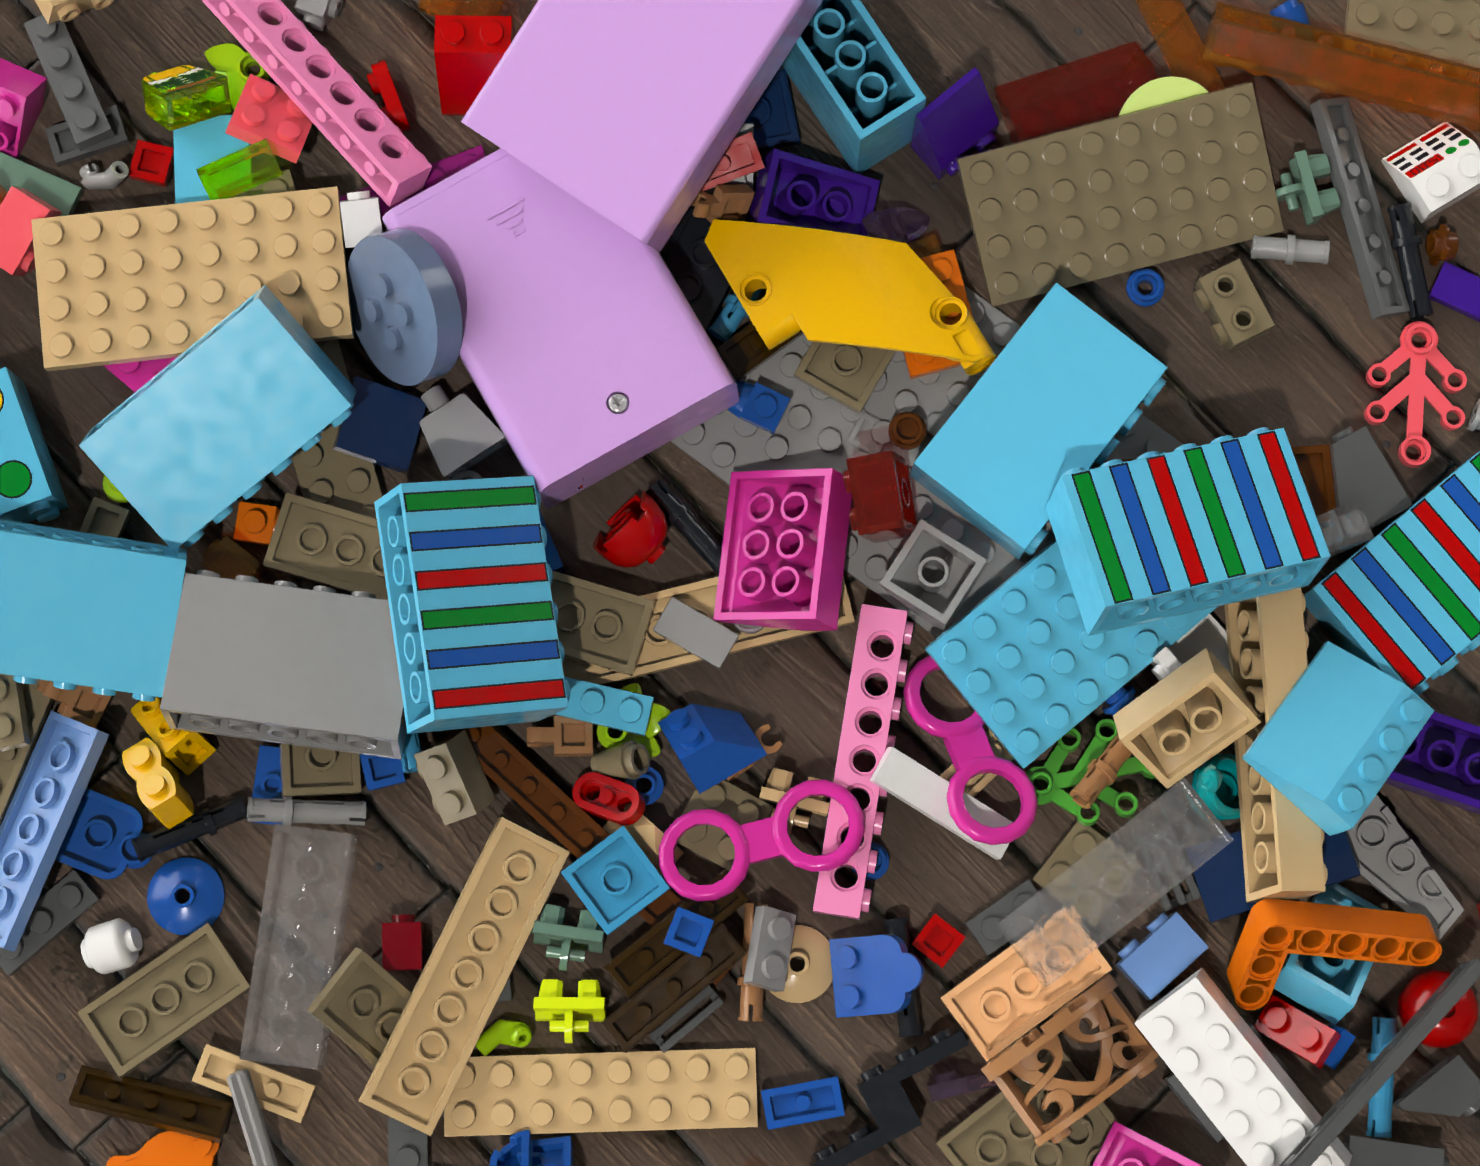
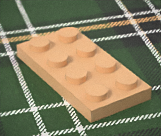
[940,906,1112,1062]

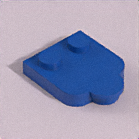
[56,788,153,880]
[829,934,924,1018]

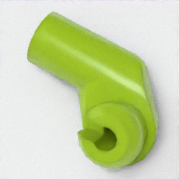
[475,1019,532,1056]

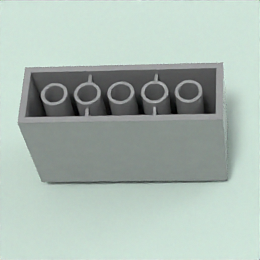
[160,570,407,760]

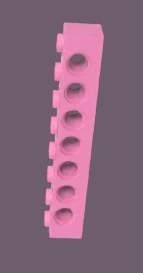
[202,0,432,207]
[813,604,914,920]

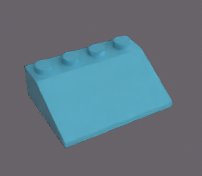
[1242,641,1435,836]

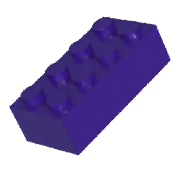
[1385,712,1480,815]

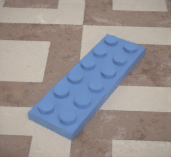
[0,710,109,952]

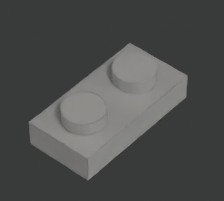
[743,905,796,992]

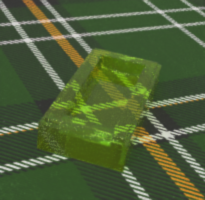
[196,139,283,200]

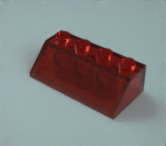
[993,41,1157,143]

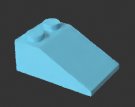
[1274,883,1382,1025]

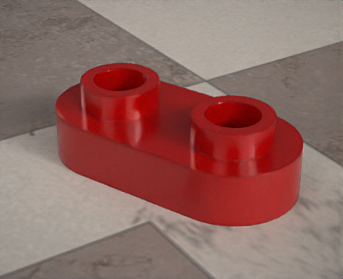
[366,60,411,132]
[572,772,645,826]

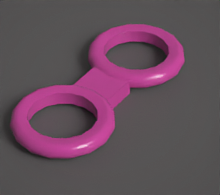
[903,655,1038,845]
[659,779,865,902]

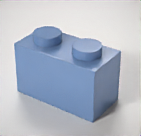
[1115,912,1209,1000]

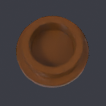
[888,412,927,450]

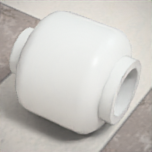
[80,918,143,974]

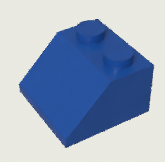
[658,703,767,794]

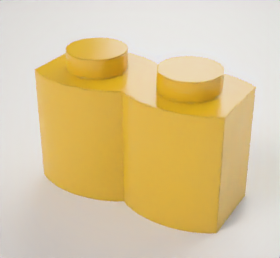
[122,737,194,829]

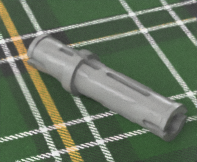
[247,796,366,826]

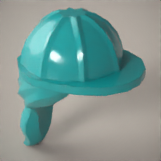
[1191,754,1240,820]

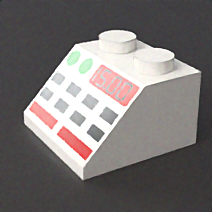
[1381,121,1480,223]

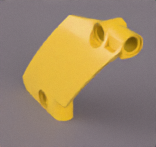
[704,219,997,375]

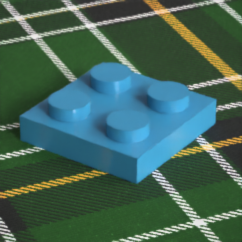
[561,825,671,936]

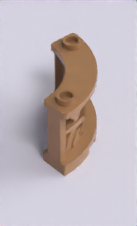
[981,973,1159,1147]

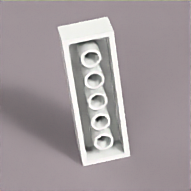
[1134,968,1352,1166]

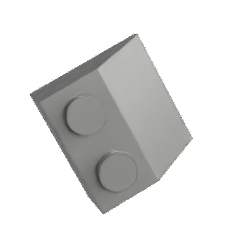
[879,519,987,632]

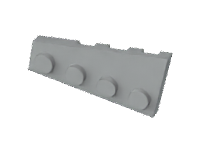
[1345,795,1464,940]

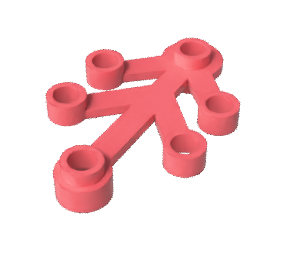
[1364,321,1467,468]

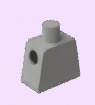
[419,385,508,481]

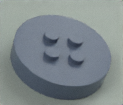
[347,228,463,386]

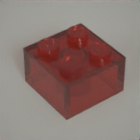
[843,450,918,543]

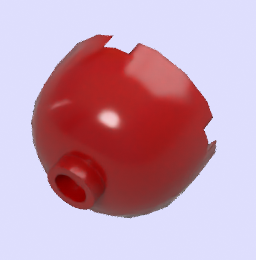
[593,491,668,568]
[1397,970,1479,1048]

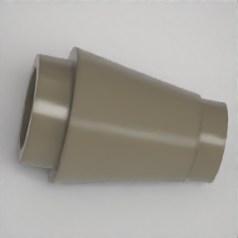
[590,741,650,779]

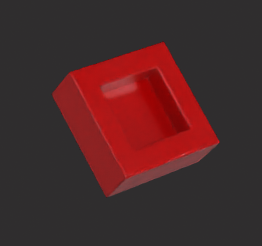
[128,140,174,188]
[911,913,966,968]

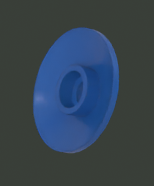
[147,858,225,935]

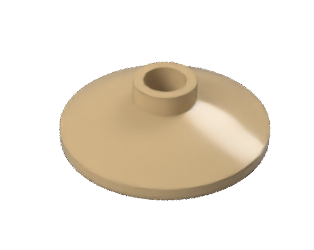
[769,925,833,1003]

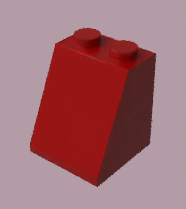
[434,15,516,116]

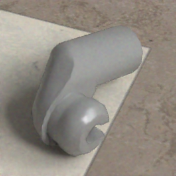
[79,161,129,190]

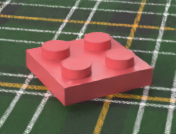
[225,74,313,164]

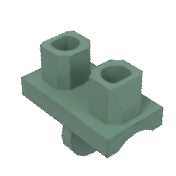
[1275,150,1340,226]
[532,904,604,971]

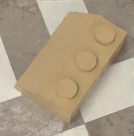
[1113,648,1261,789]

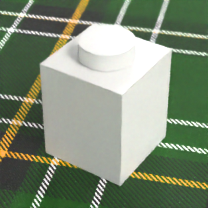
[340,190,383,248]

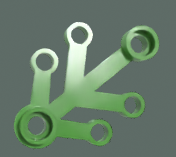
[1026,719,1157,826]

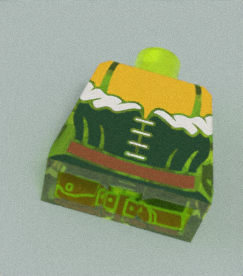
[142,65,232,131]

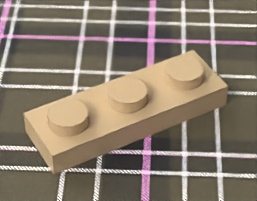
[192,1044,317,1123]

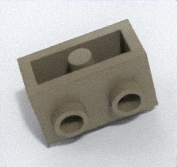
[1193,258,1275,353]
[414,729,496,825]

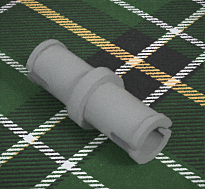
[1251,234,1330,265]

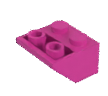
[0,58,47,159]

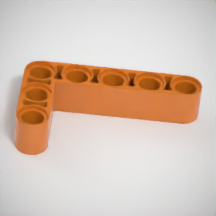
[1226,898,1442,1011]

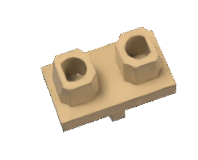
[759,768,830,836]

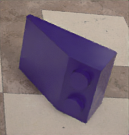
[910,67,999,180]
[747,149,880,236]

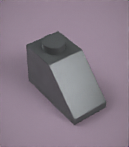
[1393,1054,1480,1117]

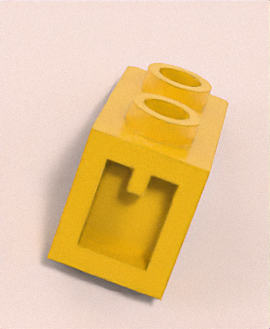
[131,697,216,776]

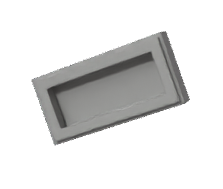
[653,597,739,670]

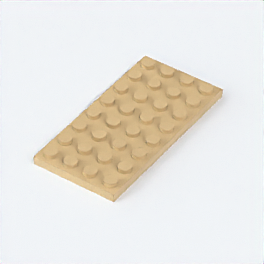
[31,186,354,371]

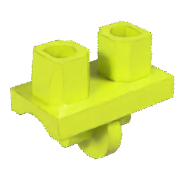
[533,979,606,1043]

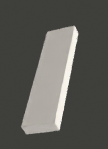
[870,747,1013,860]

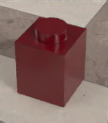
[382,914,426,971]

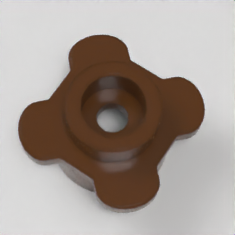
[1425,224,1459,266]

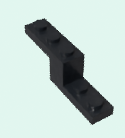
[809,1027,969,1166]

